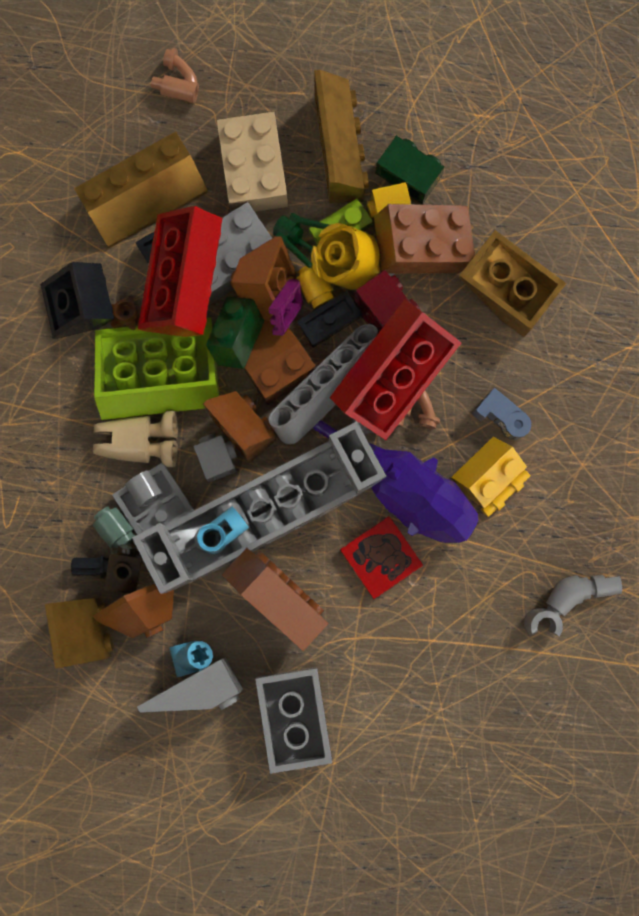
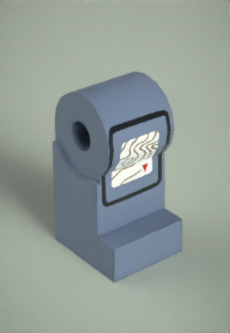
[472,388,532,440]

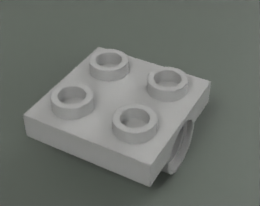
[112,463,194,535]

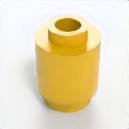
[296,266,334,309]

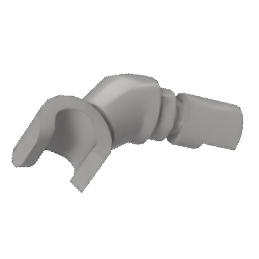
[524,575,622,637]

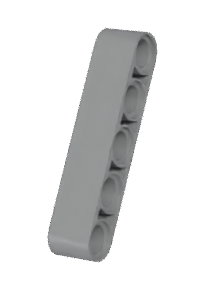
[268,324,379,444]

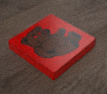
[340,516,423,600]

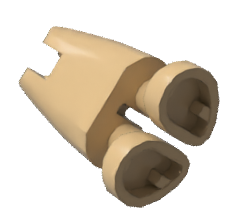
[93,411,178,467]

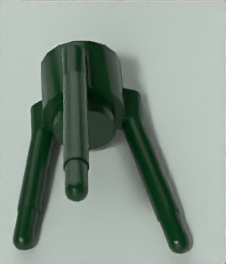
[273,213,329,268]

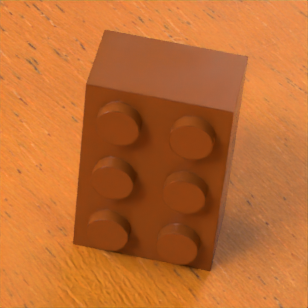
[374,204,475,274]
[222,548,329,651]

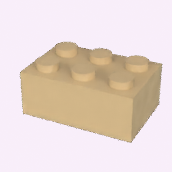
[217,112,288,212]

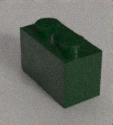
[375,135,444,205]
[206,296,264,369]

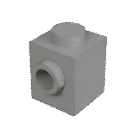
[194,434,237,483]

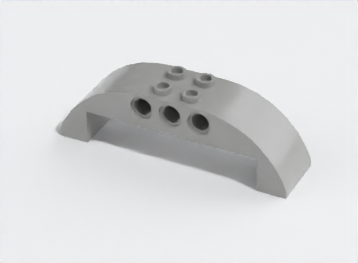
[132,421,386,594]

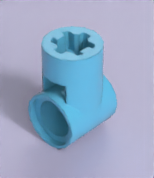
[197,506,249,554]
[169,640,213,677]

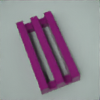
[268,279,303,336]

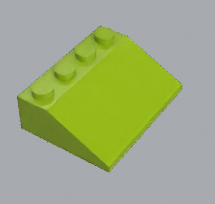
[94,318,219,420]

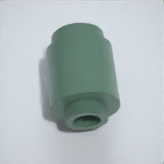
[92,506,135,548]

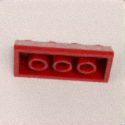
[138,206,223,337]
[329,299,462,440]

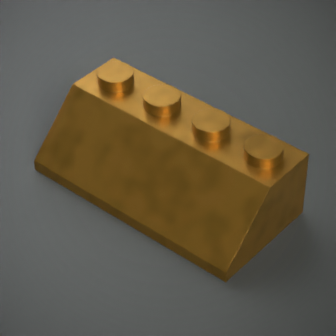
[314,69,369,204]
[74,131,208,248]

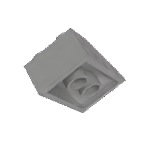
[137,657,243,713]

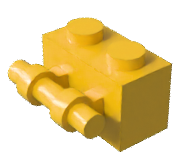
[451,437,530,517]

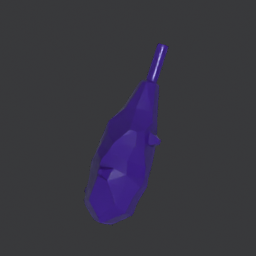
[313,420,479,543]

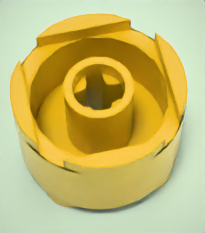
[311,223,380,289]

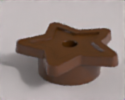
[111,296,141,330]

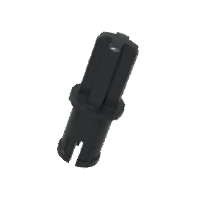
[71,555,109,579]

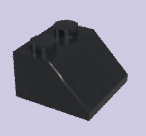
[40,262,114,339]

